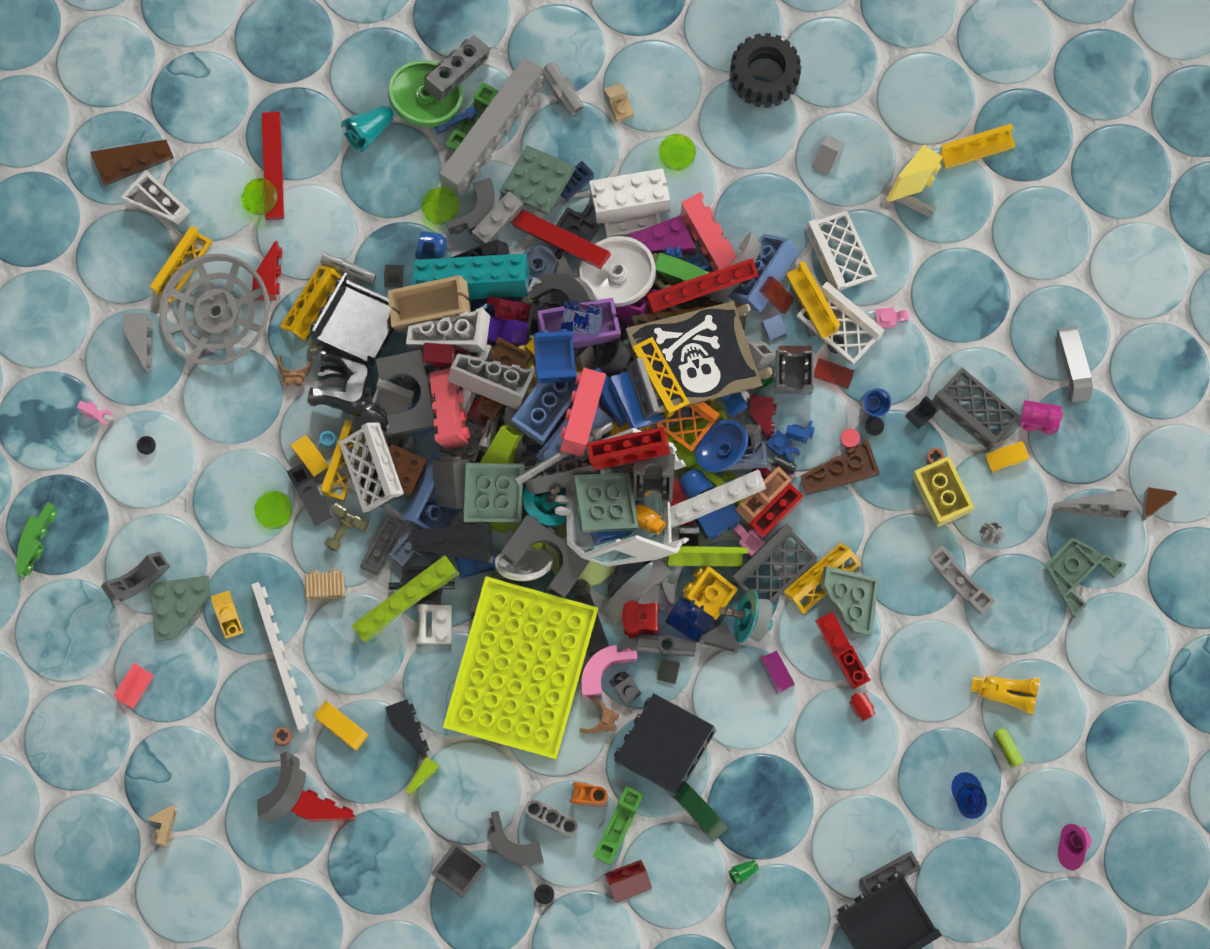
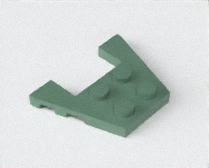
[1044,538,1126,618]

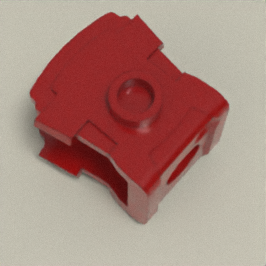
[622,600,659,639]

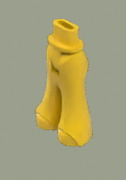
[970,676,1040,715]

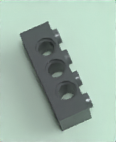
[424,35,491,101]

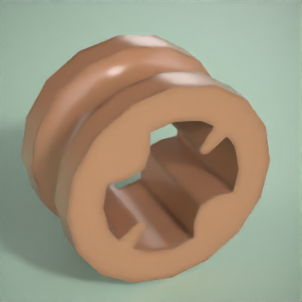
[926,448,944,465]
[273,727,292,746]

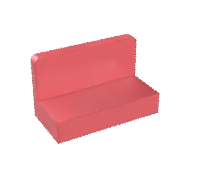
[113,662,154,709]

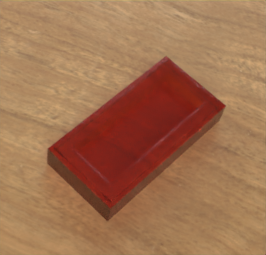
[759,276,794,314]
[814,358,855,389]

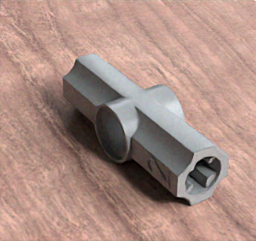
[543,62,585,116]

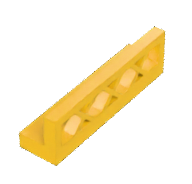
[939,123,1016,169]
[150,225,213,303]
[786,261,840,340]
[280,265,342,341]
[631,337,689,418]
[321,420,365,501]
[784,542,861,614]

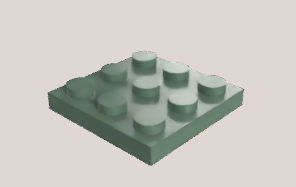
[499,145,575,215]
[462,463,523,522]
[572,473,639,533]

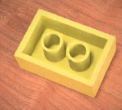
[912,456,974,528]

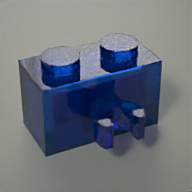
[560,301,603,336]
[665,597,714,643]

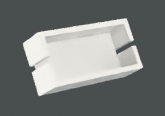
[589,168,670,224]

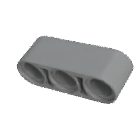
[525,799,578,838]

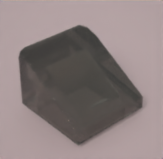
[384,265,404,288]
[656,659,680,684]

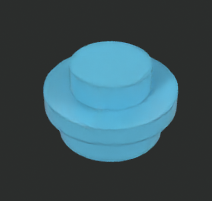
[319,430,338,449]

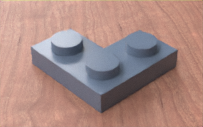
[388,526,440,567]

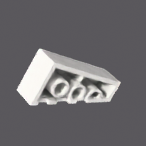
[406,308,490,352]

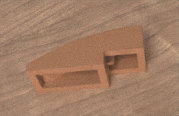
[735,466,792,523]

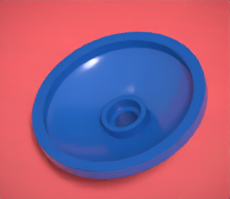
[695,420,748,472]

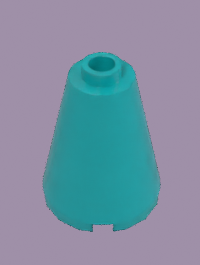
[341,105,394,152]

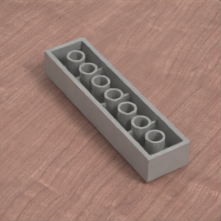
[439,57,544,198]

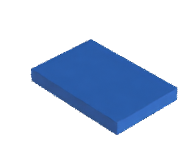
[607,371,664,429]

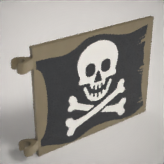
[625,301,772,414]

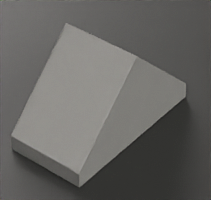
[812,135,844,175]

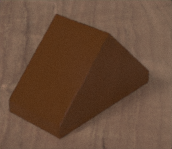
[1142,487,1177,521]

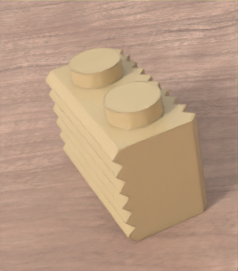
[304,569,346,600]

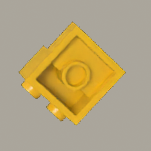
[682,566,738,620]

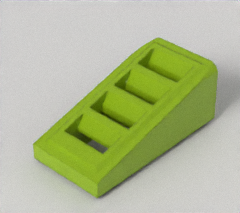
[406,757,440,796]

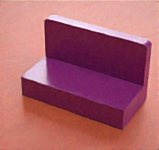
[759,650,795,694]

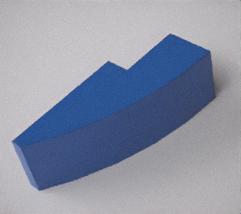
[595,368,627,428]

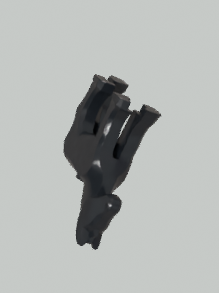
[307,346,388,432]

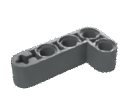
[521,455,601,494]

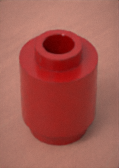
[849,691,876,722]

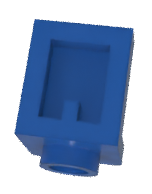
[785,420,815,444]

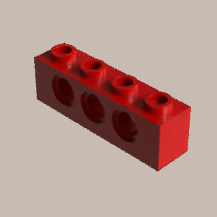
[587,427,671,471]

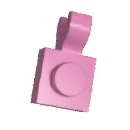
[875,307,909,328]
[77,401,113,425]
[732,524,765,557]

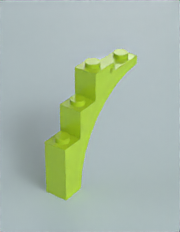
[480,424,546,550]

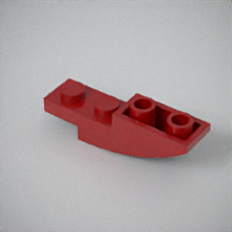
[814,611,870,690]

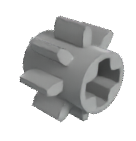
[979,521,1005,545]

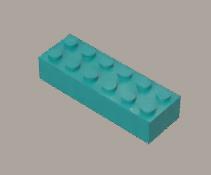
[412,253,530,300]

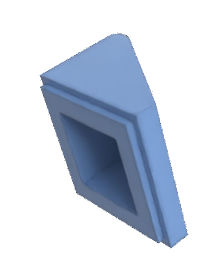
[762,314,787,341]

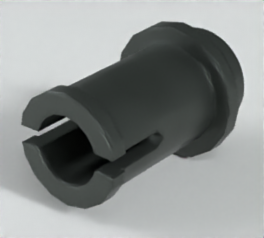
[771,455,797,475]

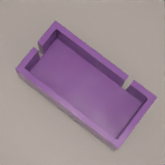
[537,297,621,349]

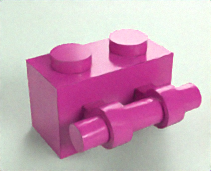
[1019,400,1063,435]

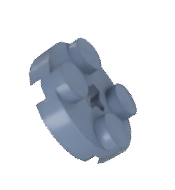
[523,245,559,282]

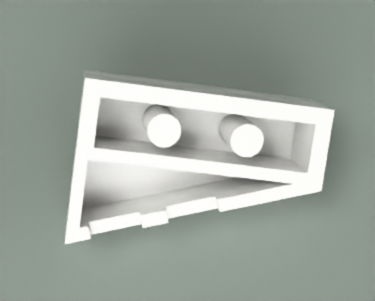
[120,170,191,225]

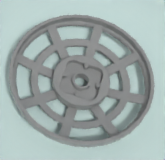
[159,254,269,366]

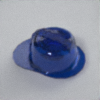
[951,772,987,819]

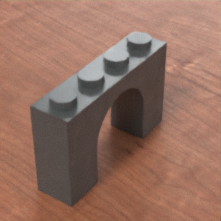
[376,350,437,436]
[498,515,590,598]

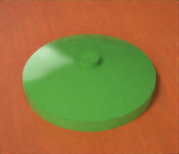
[388,60,463,127]

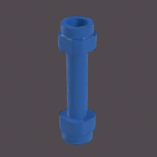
[434,106,478,134]

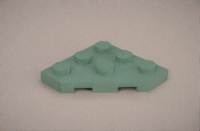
[821,566,879,636]
[150,575,211,641]

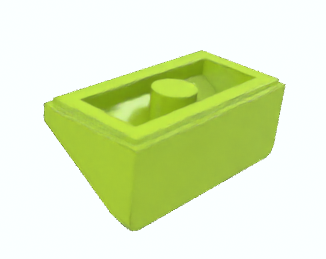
[993,728,1024,769]

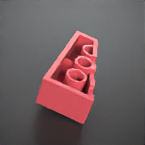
[680,192,737,271]
[430,368,470,450]
[560,368,606,457]

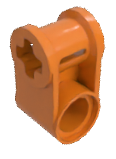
[569,782,608,807]

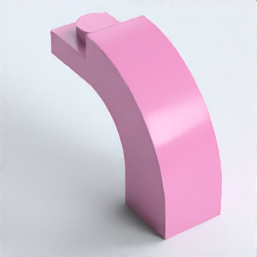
[581,645,637,698]

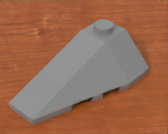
[1051,489,1135,520]

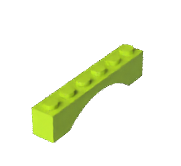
[351,555,460,643]

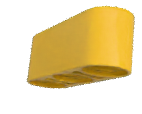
[313,700,369,751]

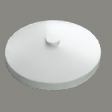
[580,236,656,307]

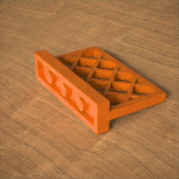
[655,402,720,452]

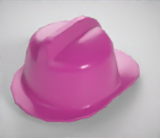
[1058,823,1091,870]

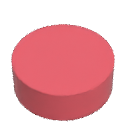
[840,429,860,449]

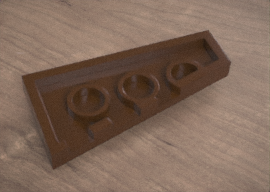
[90,139,174,186]
[477,337,532,421]
[800,439,880,495]

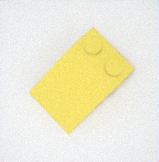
[886,145,943,202]

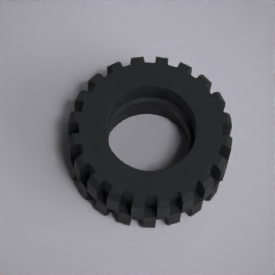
[730,33,801,108]

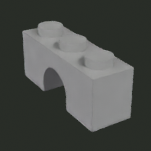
[472,192,524,245]

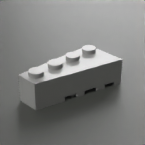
[447,354,536,410]

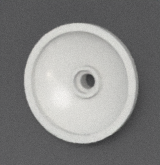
[495,546,553,581]

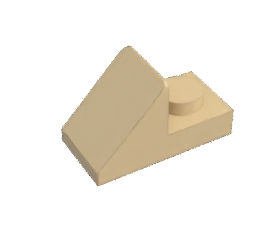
[604,83,634,122]
[147,805,178,847]

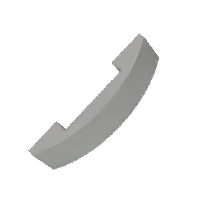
[708,232,762,303]
[661,527,679,607]
[928,545,996,614]
[602,559,671,624]

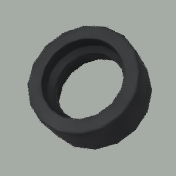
[598,339,631,377]

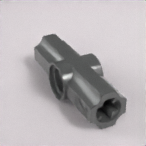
[636,635,696,657]

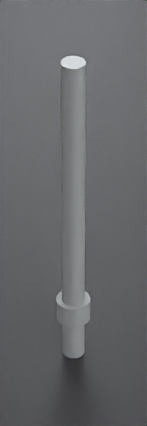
[514,422,614,486]

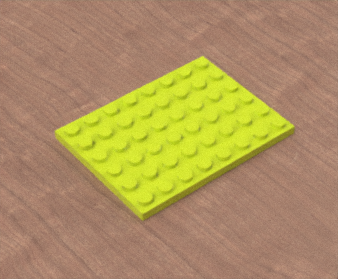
[443,576,598,759]

